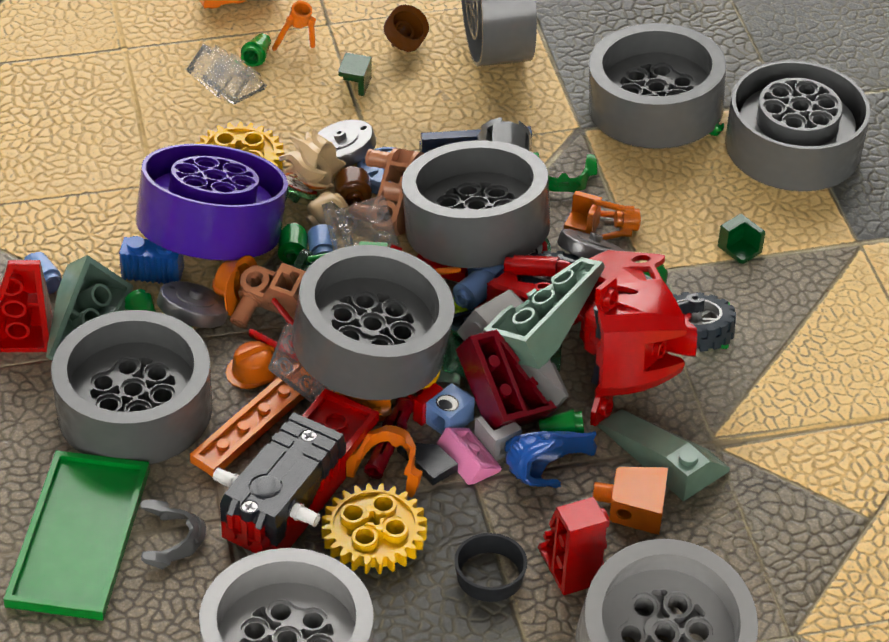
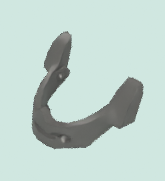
[140,499,206,570]

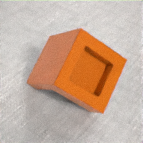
[564,191,602,234]

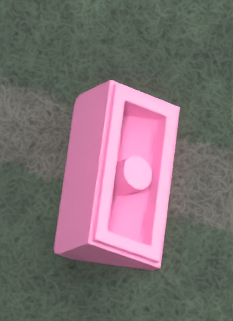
[437,428,502,485]

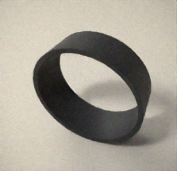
[454,533,527,602]

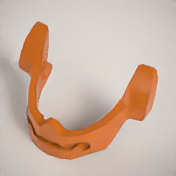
[346,425,423,498]

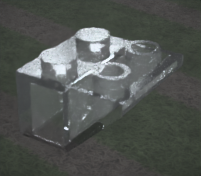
[186,43,267,105]

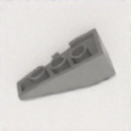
[457,290,569,417]

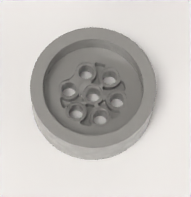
[575,539,758,642]
[199,548,374,642]

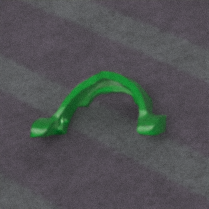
[533,152,597,192]

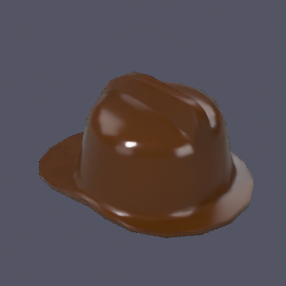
[383,4,429,52]

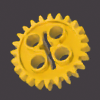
[195,122,285,170]
[321,483,427,574]

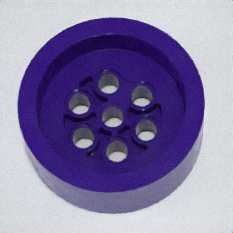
[135,144,288,260]

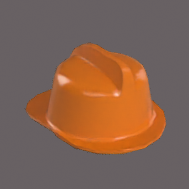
[212,255,257,316]
[225,341,294,389]

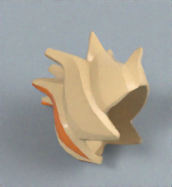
[278,129,346,191]

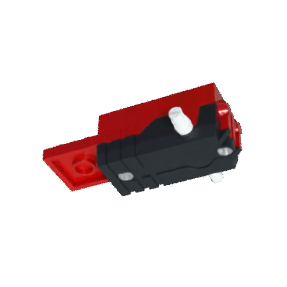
[212,389,379,553]

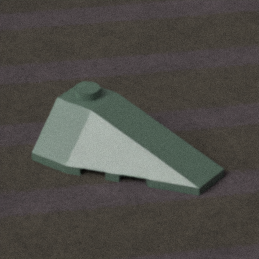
[46,255,133,360]
[483,257,605,369]
[598,409,730,501]

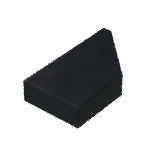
[397,443,458,485]

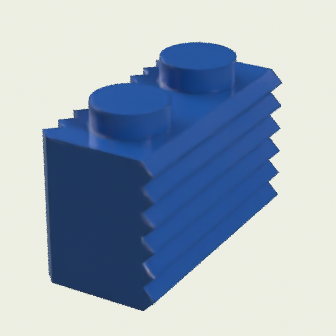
[119,236,184,284]

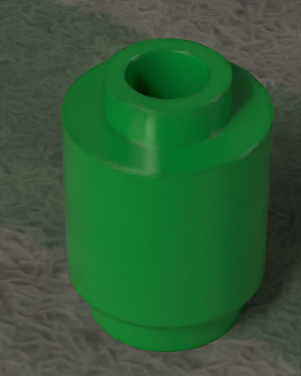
[278,223,308,265]

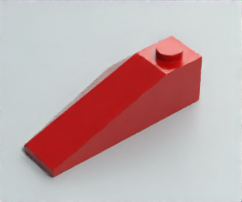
[0,260,53,352]

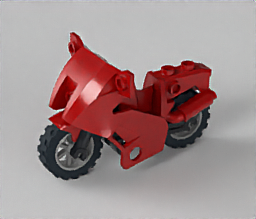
[487,250,736,426]

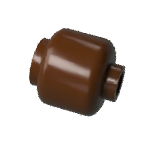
[334,166,372,208]

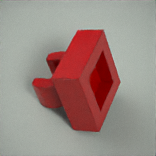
[406,383,444,426]

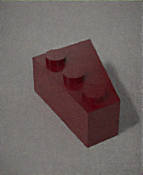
[455,329,557,430]

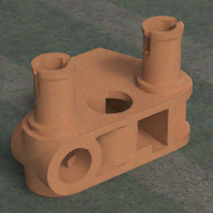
[349,148,424,236]
[229,263,306,339]

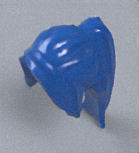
[504,431,597,488]

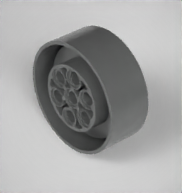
[461,0,537,67]
[589,23,726,149]
[725,60,870,191]
[401,140,550,268]
[292,245,455,400]
[51,310,212,465]

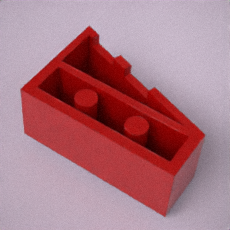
[537,497,610,596]

